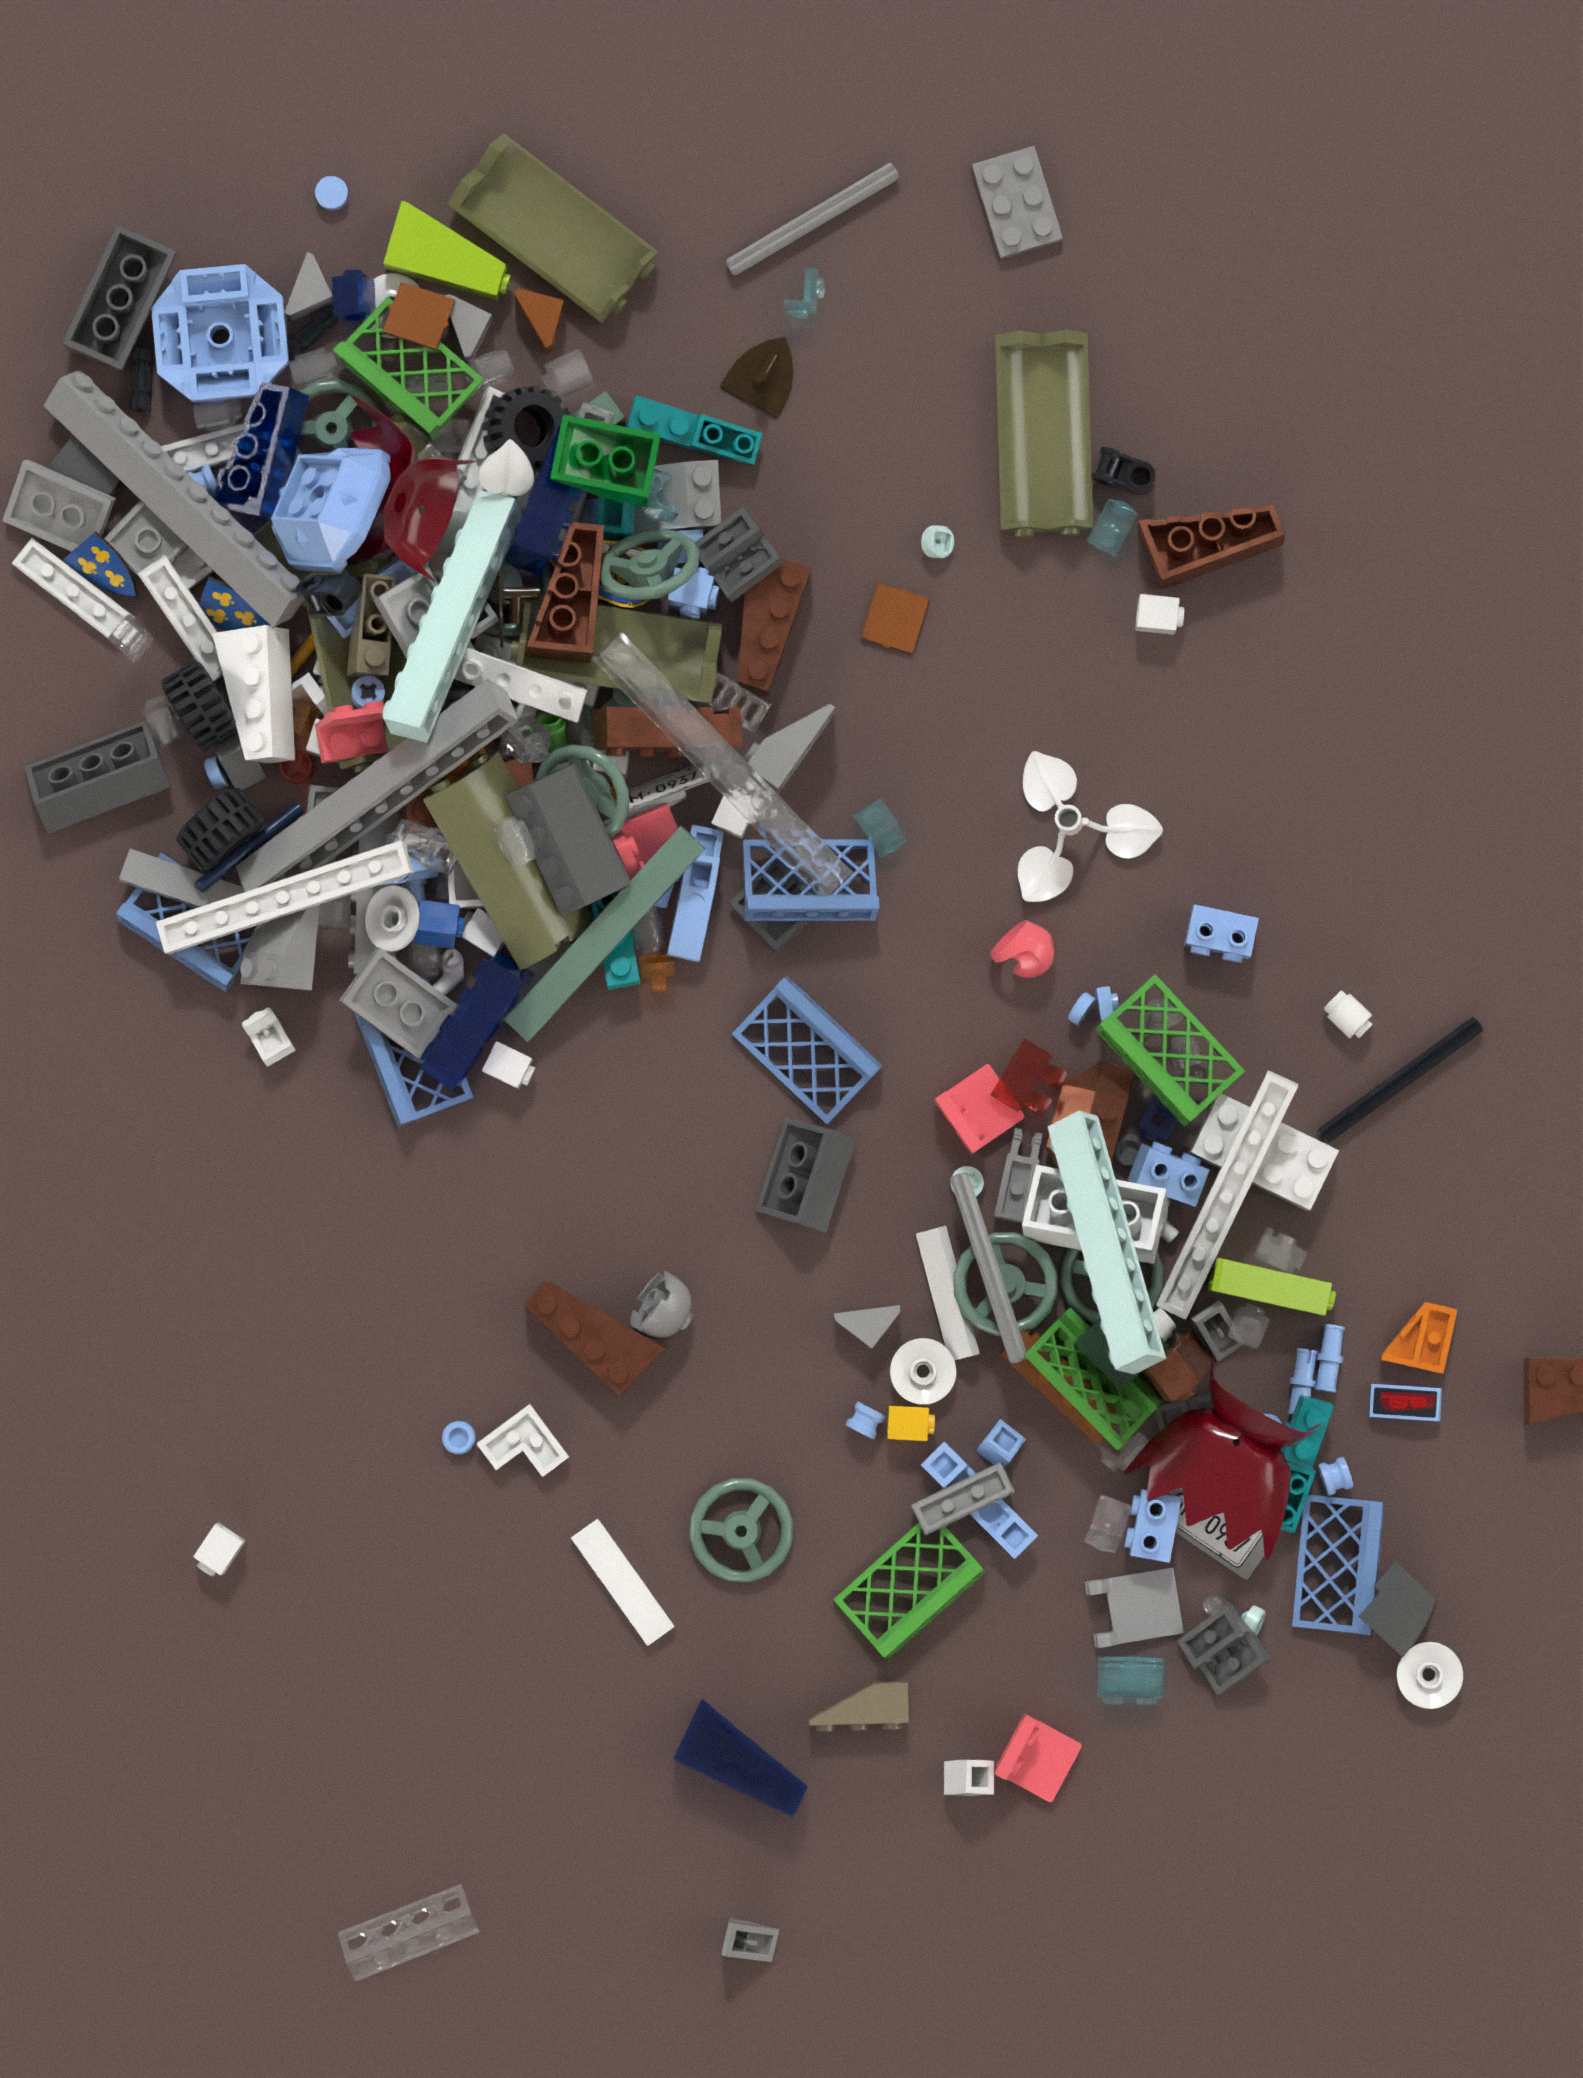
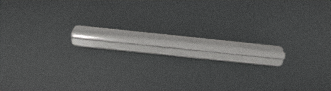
[726,163,899,275]
[950,1172,1027,1363]

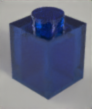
[332,270,376,322]

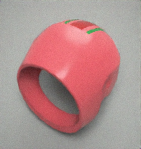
[990,920,1056,978]

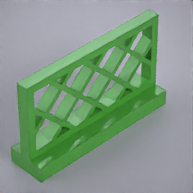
[333,296,485,442]
[1095,974,1245,1127]
[1024,1307,1163,1451]
[833,1523,986,1661]

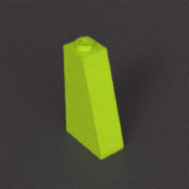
[383,201,511,301]
[1206,1258,1336,1316]

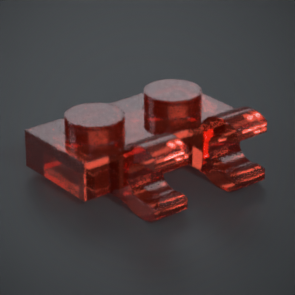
[990,1038,1069,1116]

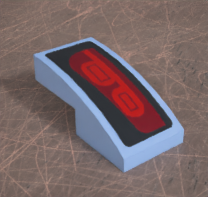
[1369,1384,1442,1421]

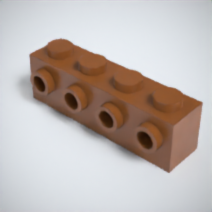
[1000,1330,1117,1445]

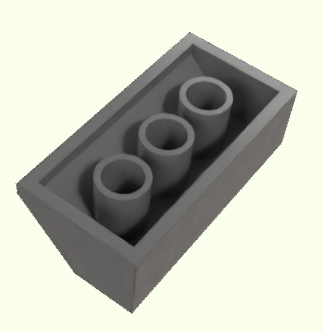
[62,225,177,371]
[24,720,171,834]
[505,763,631,915]

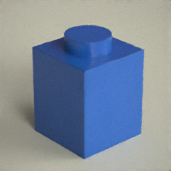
[414,900,465,949]

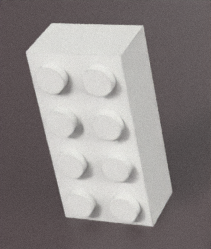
[1189,1093,1339,1211]
[1022,1165,1168,1264]

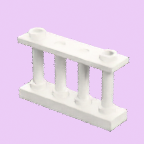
[454,633,600,723]

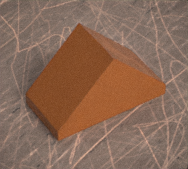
[513,288,565,354]

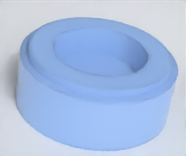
[315,176,348,211]
[204,755,229,790]
[1068,992,1096,1026]
[442,1421,476,1454]

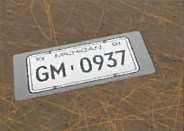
[597,759,720,821]
[1149,1488,1280,1579]

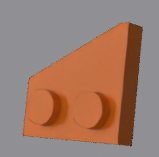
[1380,1302,1458,1374]

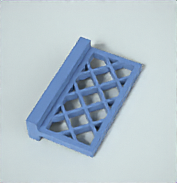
[742,839,879,921]
[116,852,250,992]
[354,975,474,1127]
[732,975,883,1124]
[1292,1494,1385,1635]

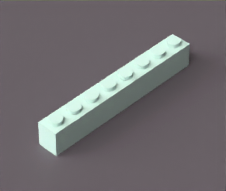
[382,490,522,743]
[1048,1111,1166,1374]

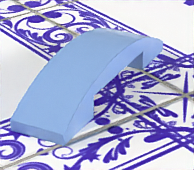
[921,1442,1038,1559]

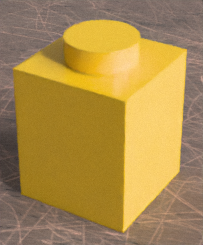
[887,1406,935,1441]

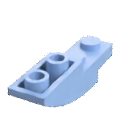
[667,824,724,962]

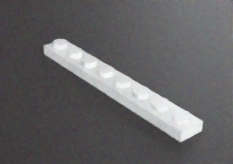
[156,840,414,954]
[1156,1070,1298,1320]

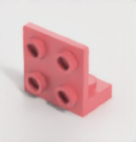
[315,701,388,763]
[611,803,678,881]
[934,1064,1024,1154]
[994,1713,1082,1802]

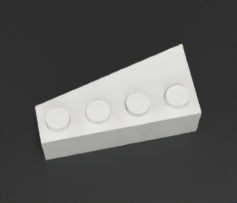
[212,625,295,764]

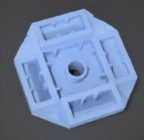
[151,264,289,403]
[271,448,391,574]

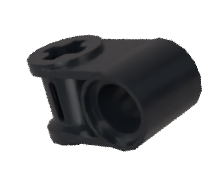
[1091,447,1156,495]
[296,573,363,619]

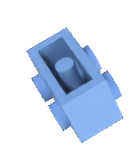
[668,567,719,620]
[1184,905,1259,963]
[1128,1141,1210,1207]
[1124,1489,1182,1563]

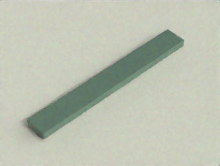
[504,826,706,1042]

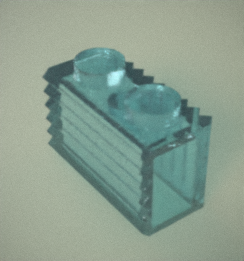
[1096,1655,1165,1705]

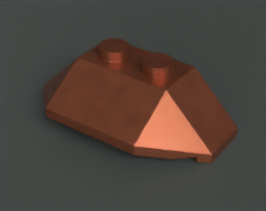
[1046,1061,1134,1169]

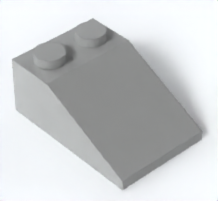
[634,460,721,534]
[744,704,835,795]
[240,904,320,991]

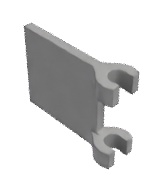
[1084,1567,1184,1648]

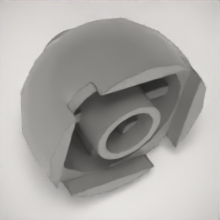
[630,1271,693,1338]

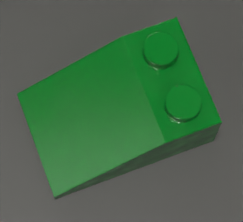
[550,415,661,507]

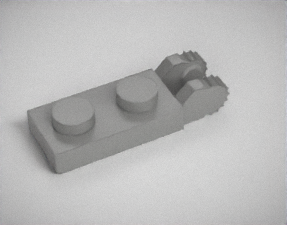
[993,1128,1043,1224]

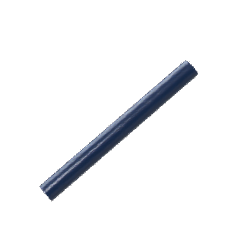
[194,802,304,893]

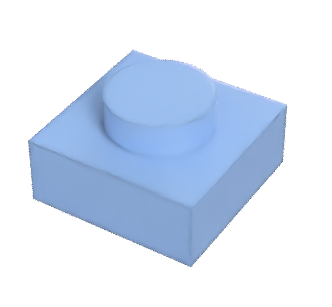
[1095,986,1119,1023]

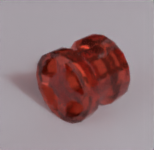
[279,750,314,785]

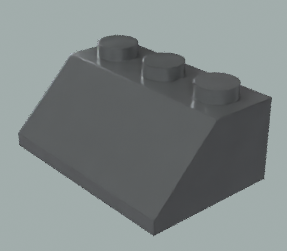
[755,1117,856,1233]

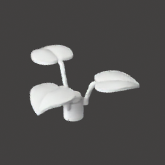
[436,439,567,559]
[1018,751,1163,902]

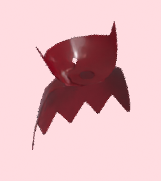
[347,396,476,582]
[1124,1357,1323,1560]

